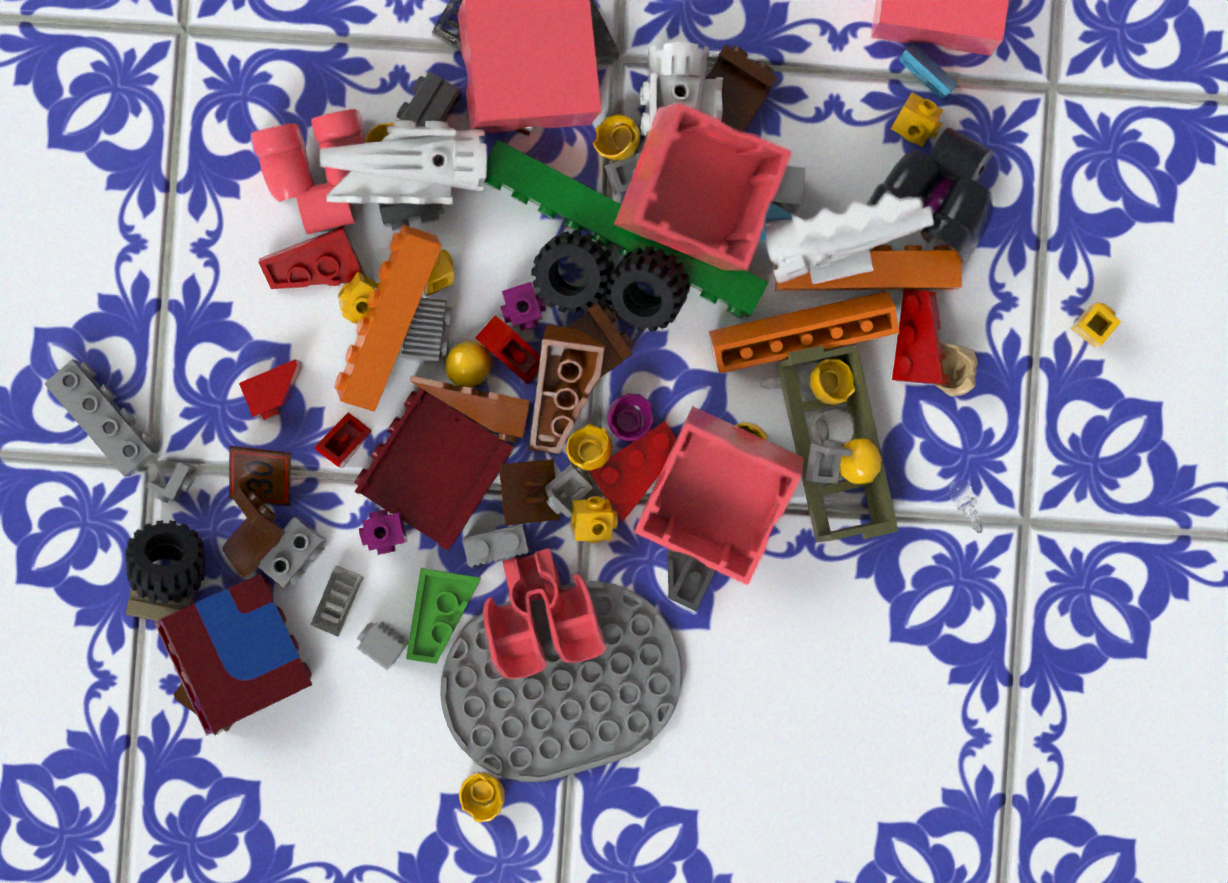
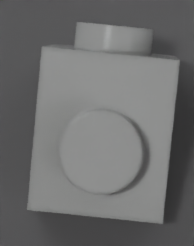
[604,152,641,195]
[805,439,852,484]
[146,462,195,503]
[545,463,593,518]

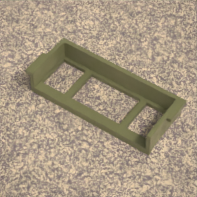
[777,345,898,542]

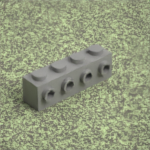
[44,360,158,477]

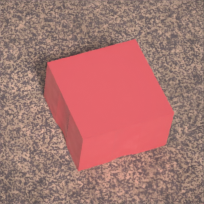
[458,0,602,133]
[870,0,1009,56]
[614,103,792,270]
[634,406,804,585]

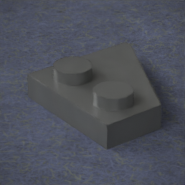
[667,548,716,611]

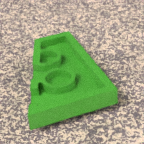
[406,568,482,664]

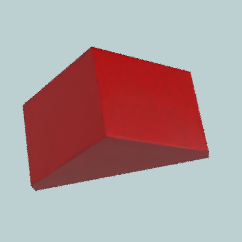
[314,412,372,468]

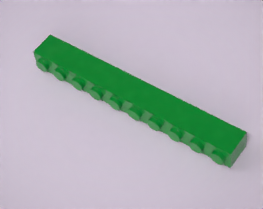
[484,139,769,319]

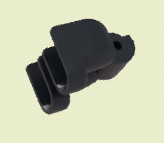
[867,127,993,264]

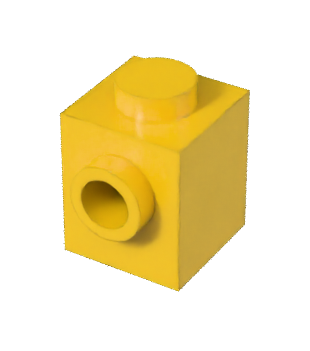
[1070,302,1121,348]

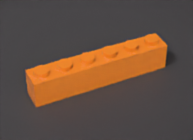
[335,224,442,412]
[775,245,962,291]
[709,291,899,374]

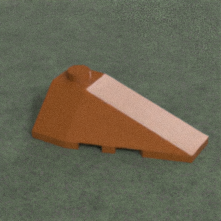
[529,324,605,454]
[409,375,532,443]

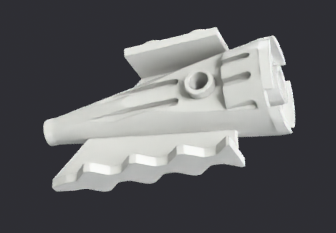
[639,43,723,141]
[320,120,486,204]
[765,194,934,284]

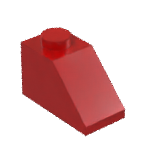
[475,315,541,384]
[239,359,302,421]

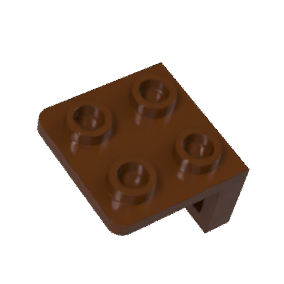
[706,44,777,133]
[567,303,634,378]
[222,488,285,577]

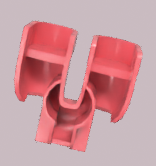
[250,109,366,235]
[483,548,606,679]

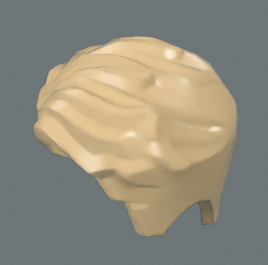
[935,343,978,397]

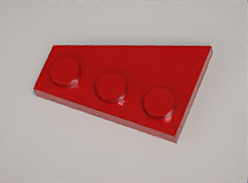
[258,226,366,289]
[892,290,949,385]
[589,421,677,522]

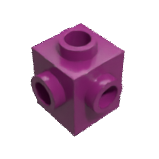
[500,282,546,331]
[359,509,408,555]

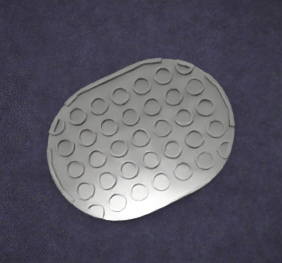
[440,581,682,782]

